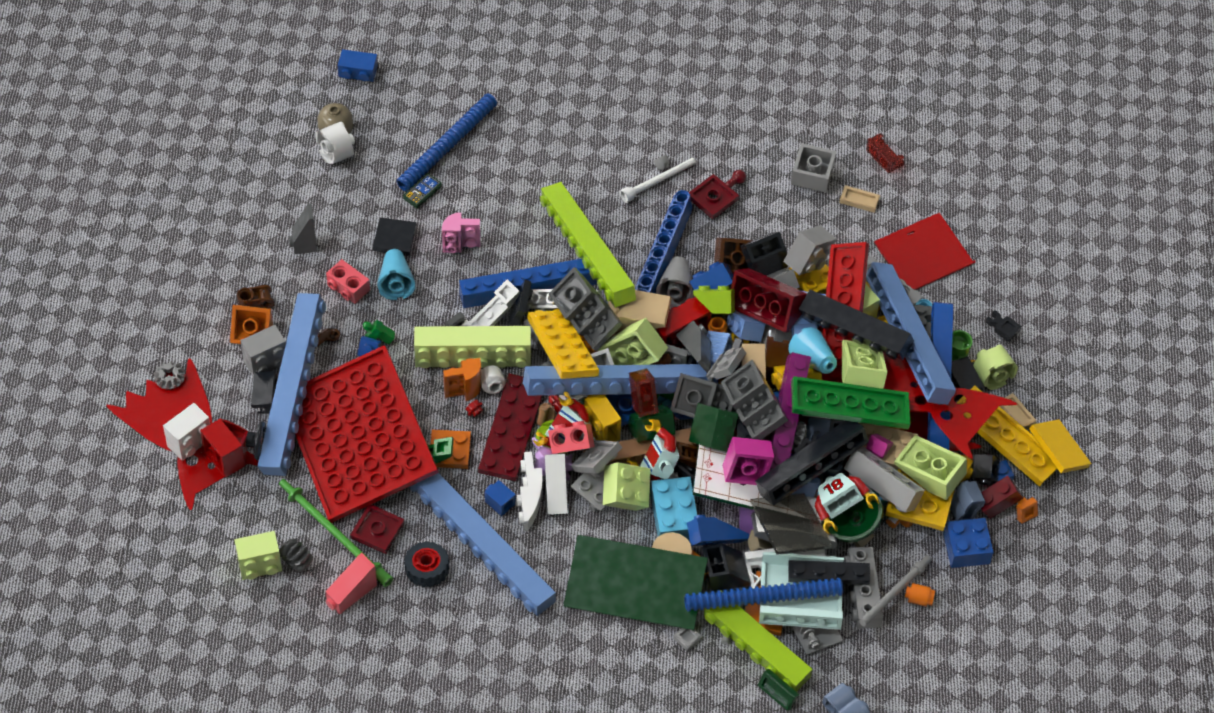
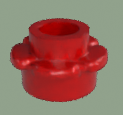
[465,399,483,417]

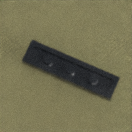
[788,560,870,585]

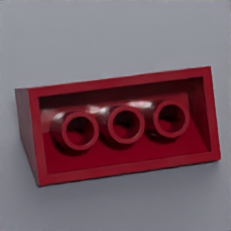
[731,268,807,333]

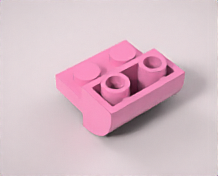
[442,213,480,253]

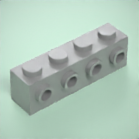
[844,447,925,512]
[844,547,883,629]

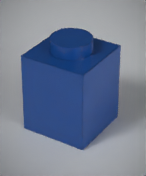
[485,480,516,517]

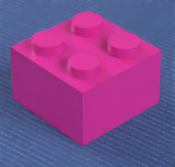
[722,437,774,485]

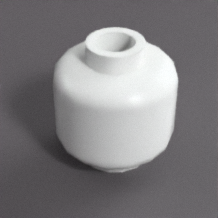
[480,365,506,394]

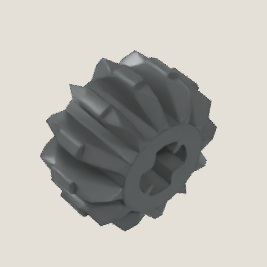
[279,539,313,572]

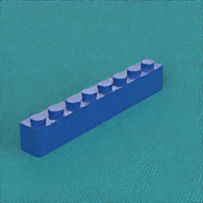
[459,259,597,308]

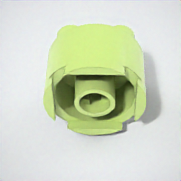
[973,345,1018,390]

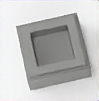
[673,628,702,652]

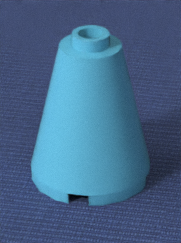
[377,249,415,300]
[788,327,837,374]

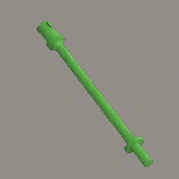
[279,479,393,587]

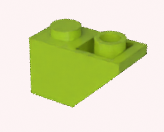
[693,286,735,314]

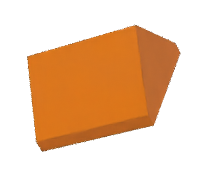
[230,305,273,344]

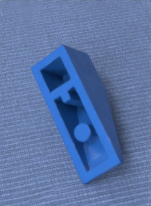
[687,514,750,546]

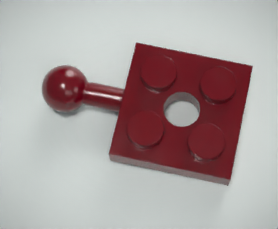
[689,170,746,220]

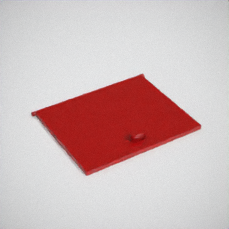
[874,212,976,290]

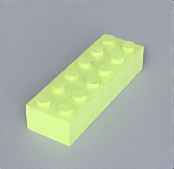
[414,326,531,368]

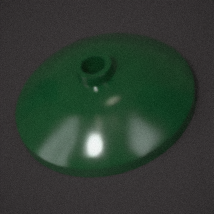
[828,489,883,542]

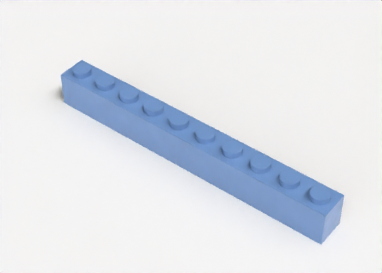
[866,262,956,405]
[258,293,326,476]
[523,364,719,396]
[409,473,556,616]

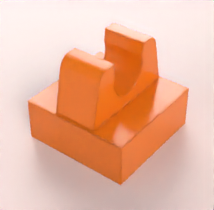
[1016,497,1038,524]

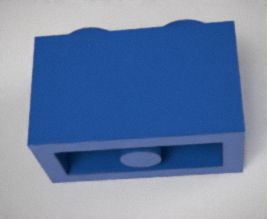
[337,49,378,82]

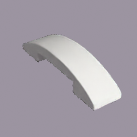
[461,279,520,326]

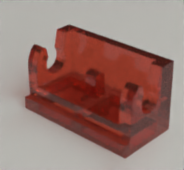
[866,133,905,173]

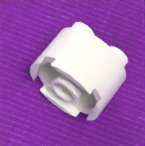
[315,122,355,164]

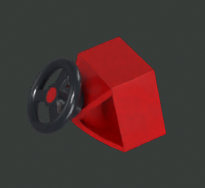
[200,418,266,478]

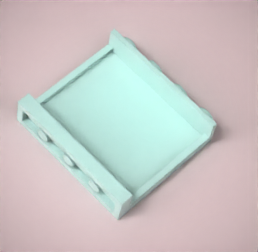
[759,552,844,630]

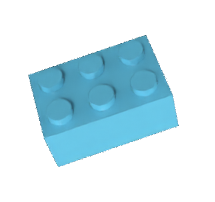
[650,477,697,541]

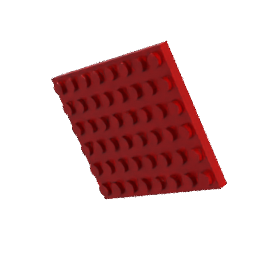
[295,345,439,523]

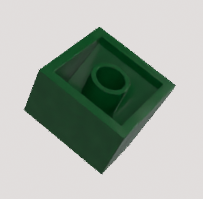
[688,403,738,452]
[627,405,675,442]

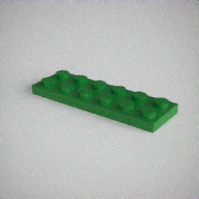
[791,376,910,429]

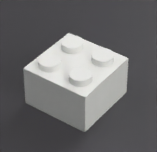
[163,403,210,461]

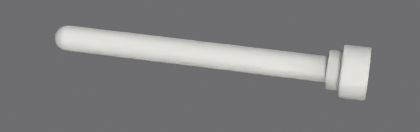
[620,158,696,203]

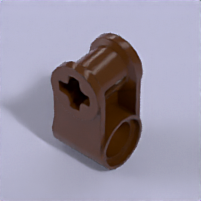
[237,285,275,309]

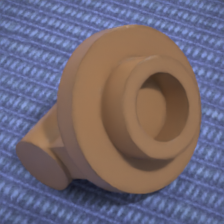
[537,403,556,426]

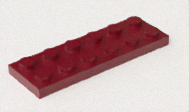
[478,373,543,481]

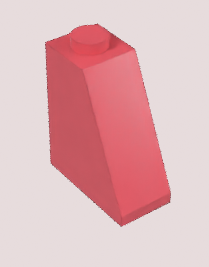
[326,553,377,614]

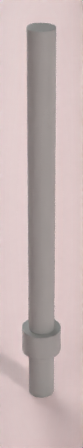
[859,555,932,626]

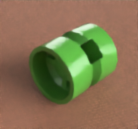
[952,330,973,361]

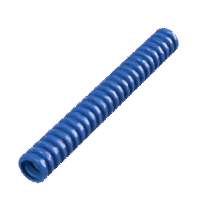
[396,93,497,191]
[684,578,843,612]

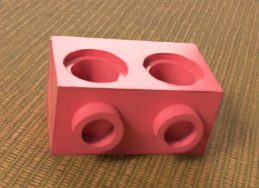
[326,259,370,304]
[548,421,595,454]

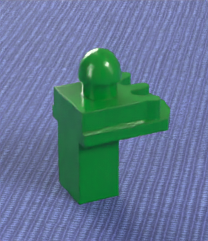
[363,320,395,345]

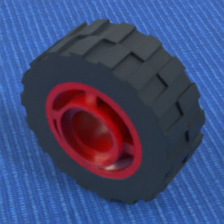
[404,541,449,587]

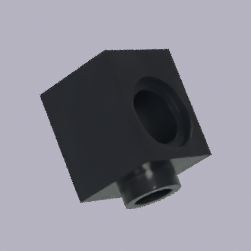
[972,454,1000,485]

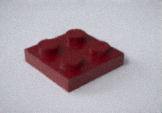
[350,504,405,554]

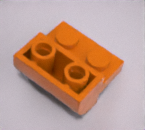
[443,358,481,401]

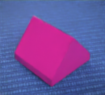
[866,433,893,459]

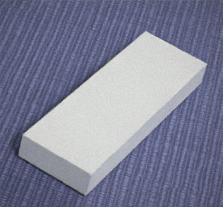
[545,454,568,514]

